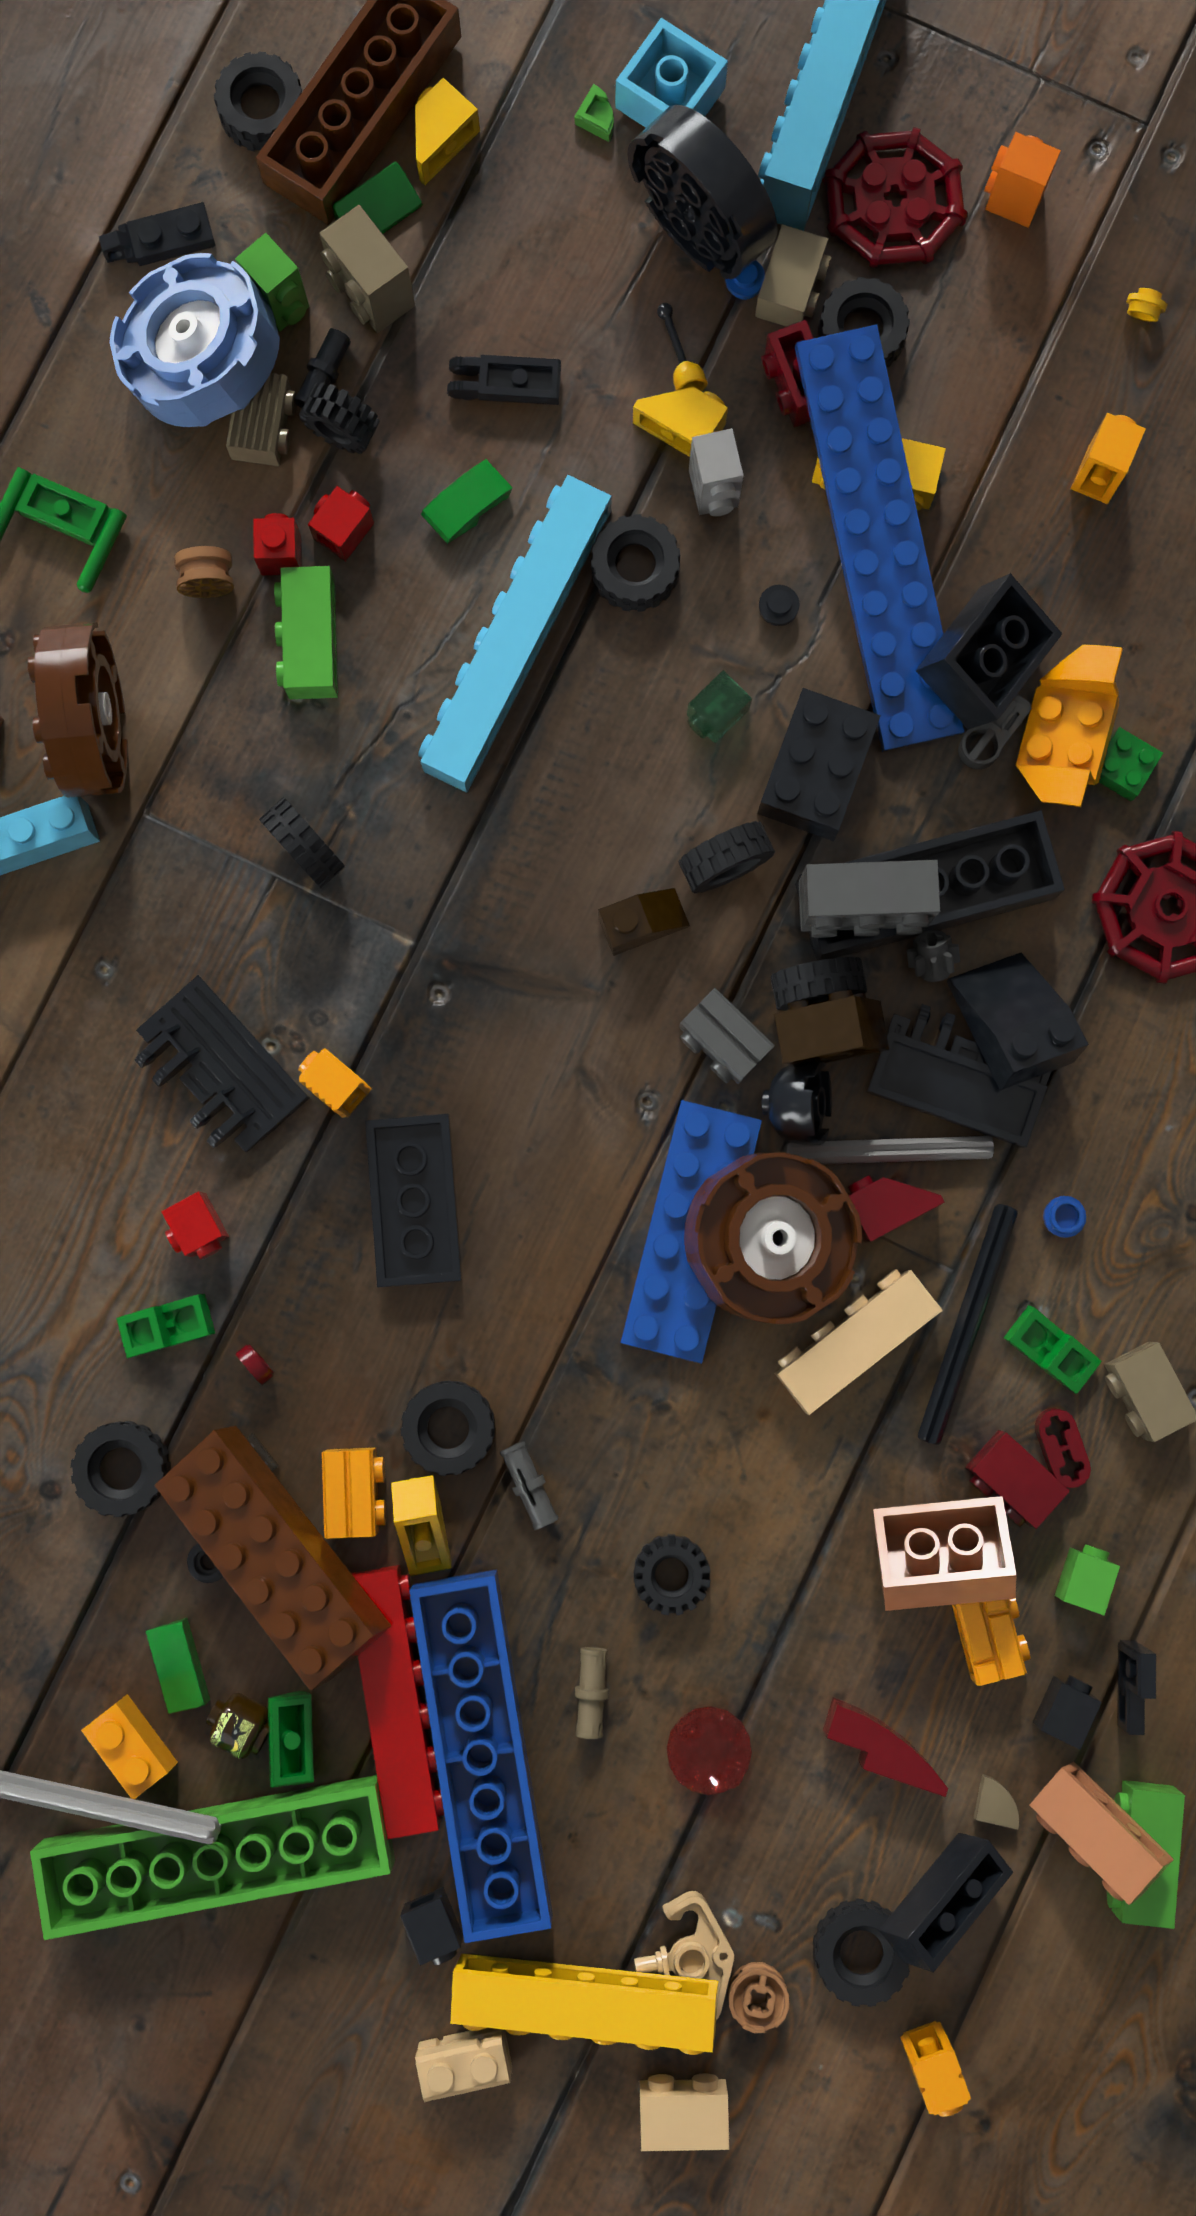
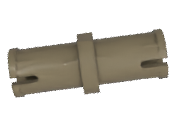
[575,1647,609,1739]

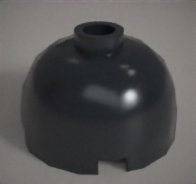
[762,1062,832,1145]

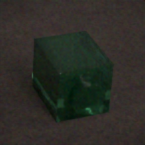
[687,670,752,743]

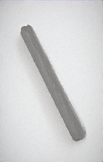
[0,1770,221,1844]

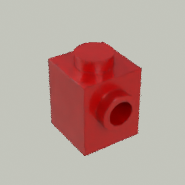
[308,486,374,562]
[253,513,302,576]
[161,1191,229,1260]

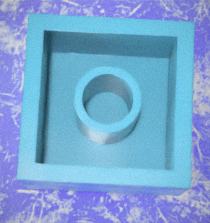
[615,18,728,128]

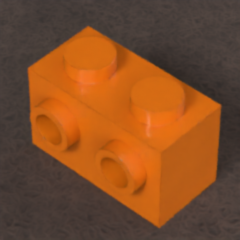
[984,132,1061,228]

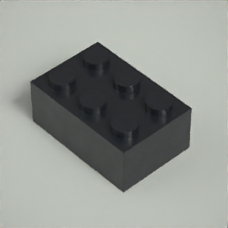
[915,573,1062,730]
[757,688,881,841]

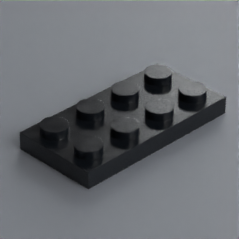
[365,1114,462,1288]

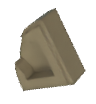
[974,1774,1019,1830]

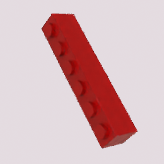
[351,1564,445,1839]

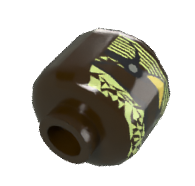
[206,1693,269,1759]

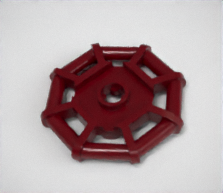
[822,127,968,268]
[1091,831,1196,984]

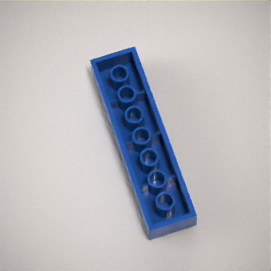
[409,1569,553,1943]

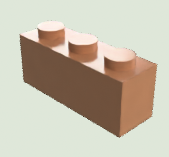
[1030,1762,1174,1905]

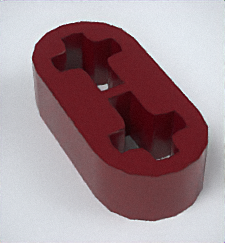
[1035,1408,1091,1488]

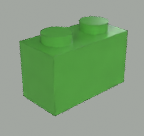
[235,233,310,332]

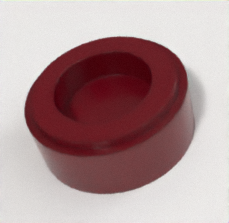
[235,1344,274,1386]

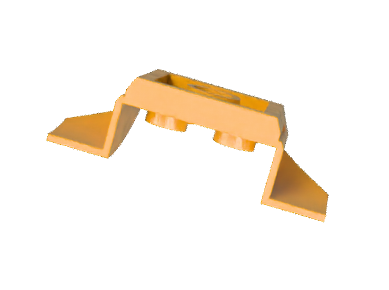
[1016,645,1123,807]

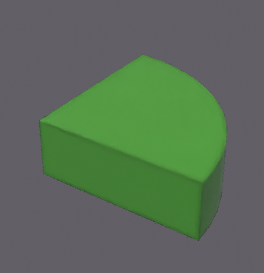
[574,84,614,142]

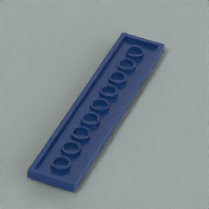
[795,324,964,752]

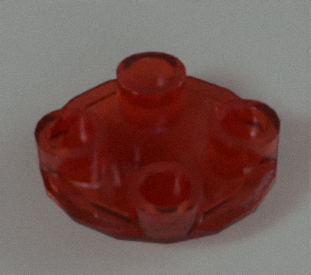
[667,1706,752,1795]

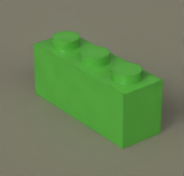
[274,566,338,700]
[1107,1780,1185,1929]

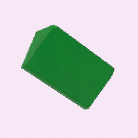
[332,161,423,234]
[146,1618,210,1714]
[268,1690,314,1788]

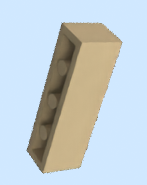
[775,1269,943,1415]

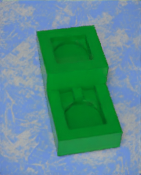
[421,459,513,544]
[116,1293,216,1358]
[1003,1305,1102,1394]

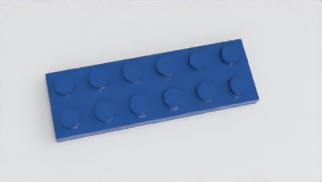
[620,1100,762,1364]

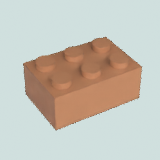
[873,1496,1016,1611]

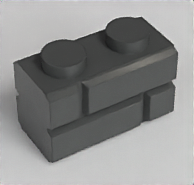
[679,988,775,1084]

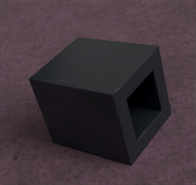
[1033,1675,1102,1750]
[400,1887,463,1966]

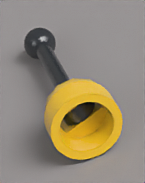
[657,303,708,392]

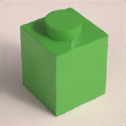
[1054,1544,1120,1616]

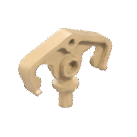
[634,1891,734,2020]

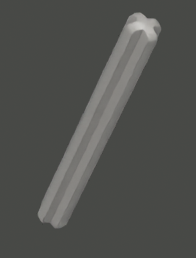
[787,1136,994,1164]

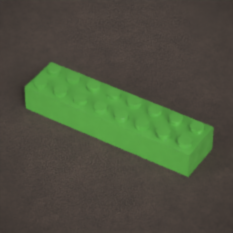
[30,1775,395,1940]

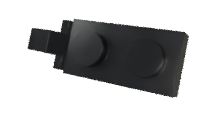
[98,202,216,267]

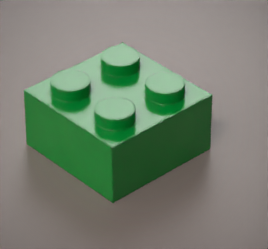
[1099,727,1163,802]

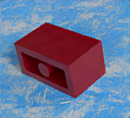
[965,1430,1070,1529]

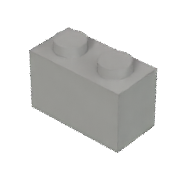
[689,428,744,516]

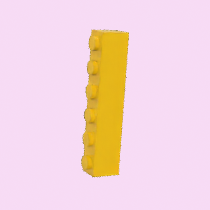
[450,1953,718,2055]

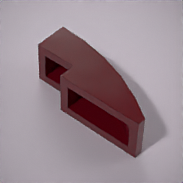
[823,1697,948,1797]

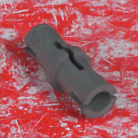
[499,1441,559,1530]

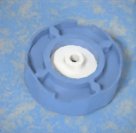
[109,253,280,427]

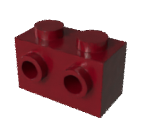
[761,320,813,427]

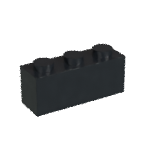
[879,1833,1014,1973]

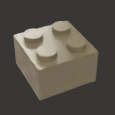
[320,205,415,334]

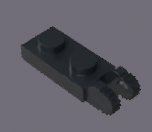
[447,355,561,405]

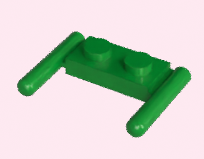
[0,467,127,593]

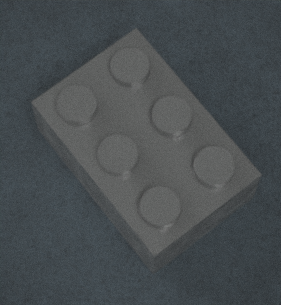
[799,860,940,938]

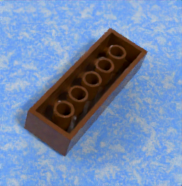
[256,0,462,225]
[154,1425,391,1691]

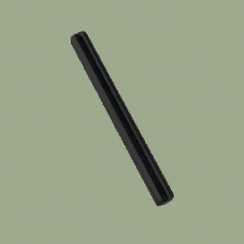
[918,1204,1018,1445]

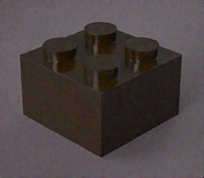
[774,990,889,1065]

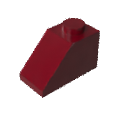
[848,1175,945,1243]

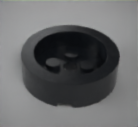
[627,105,777,279]

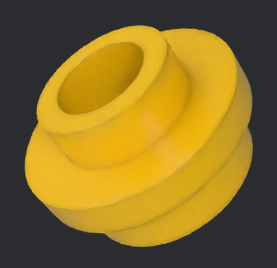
[1126,288,1168,322]

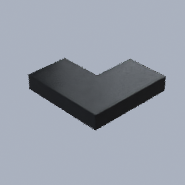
[1117,1640,1156,1735]

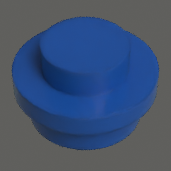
[725,260,765,300]
[1043,1196,1086,1238]

